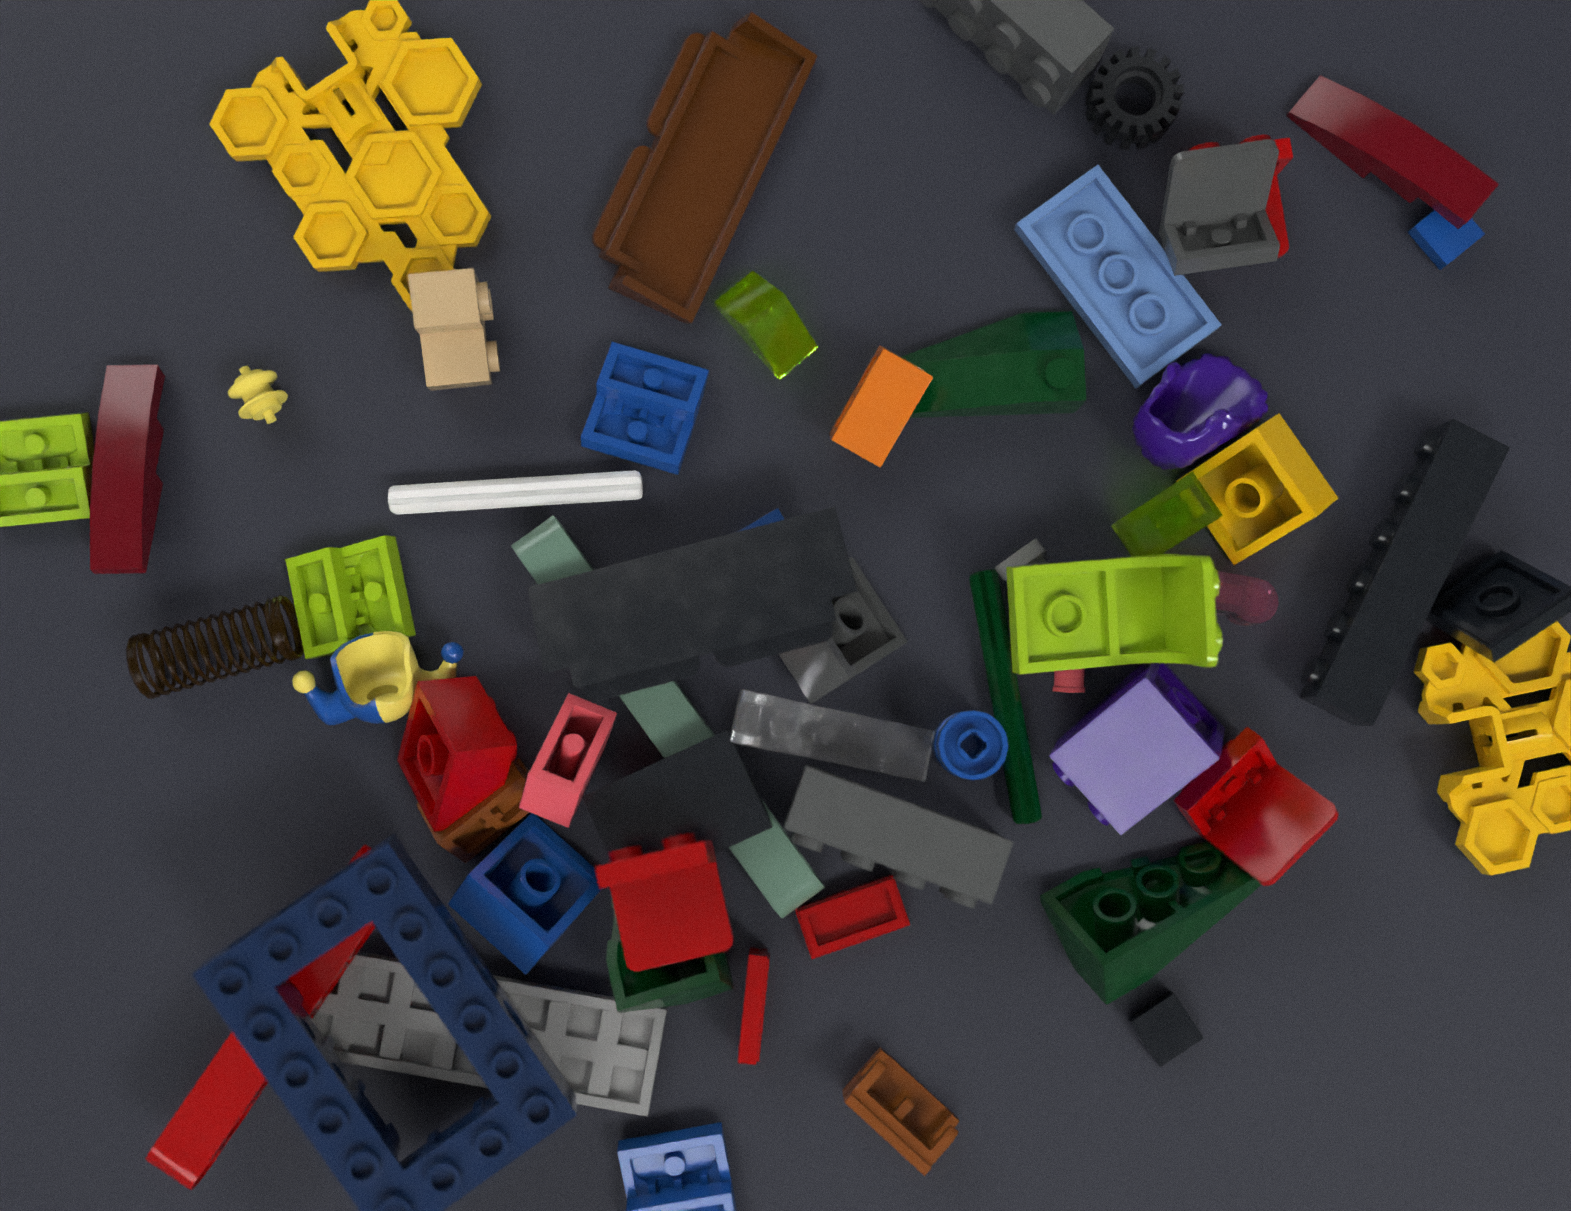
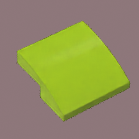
[0,412,94,527]
[285,535,416,659]

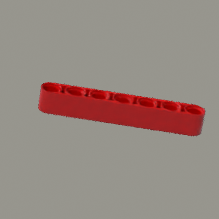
[145,844,376,1191]

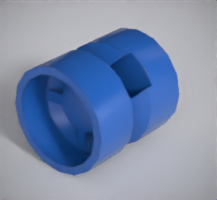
[932,710,1008,780]

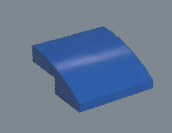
[580,342,709,475]
[617,1122,737,1211]

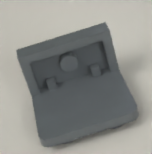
[1159,139,1280,276]

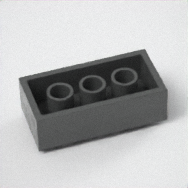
[918,0,1114,115]
[784,764,1014,908]

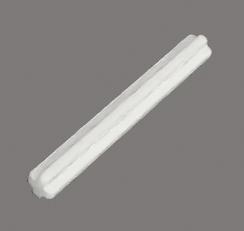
[388,470,643,515]

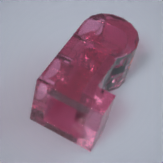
[1215,571,1278,626]

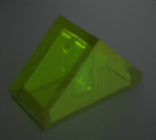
[714,270,818,380]
[1111,472,1223,556]

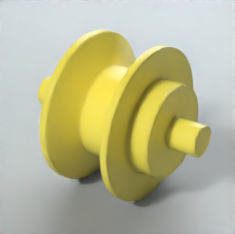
[228,366,288,424]

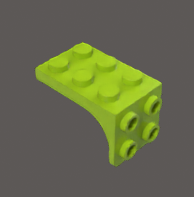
[1006,554,1223,675]

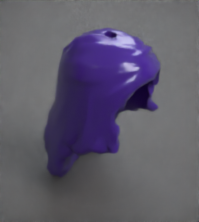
[1132,353,1269,470]

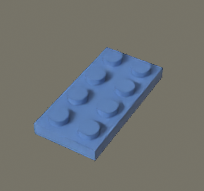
[1014,164,1222,389]

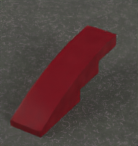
[1286,75,1499,229]
[90,365,165,574]

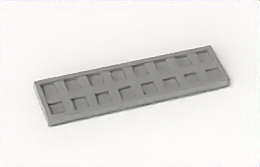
[312,952,668,1117]

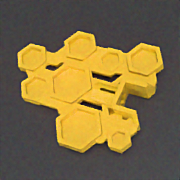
[209,0,492,311]
[1413,621,1571,876]

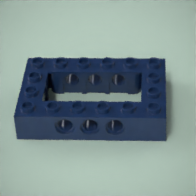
[192,834,577,1211]

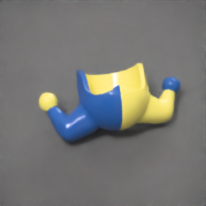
[292,631,464,725]

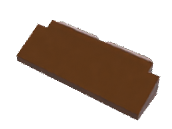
[592,12,818,324]

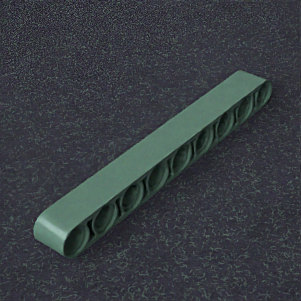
[511,515,825,919]

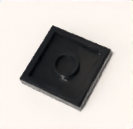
[1426,550,1571,663]

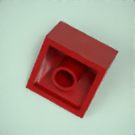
[397,676,517,832]

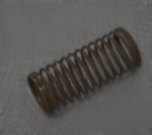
[126,595,304,699]

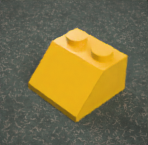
[1176,413,1338,565]

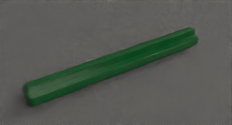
[969,569,1042,825]

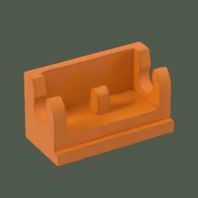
[829,345,933,468]

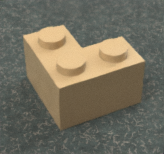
[408,268,500,391]

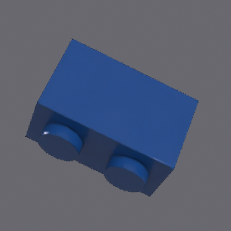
[448,813,603,975]

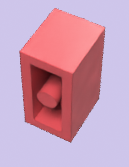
[519,693,617,828]

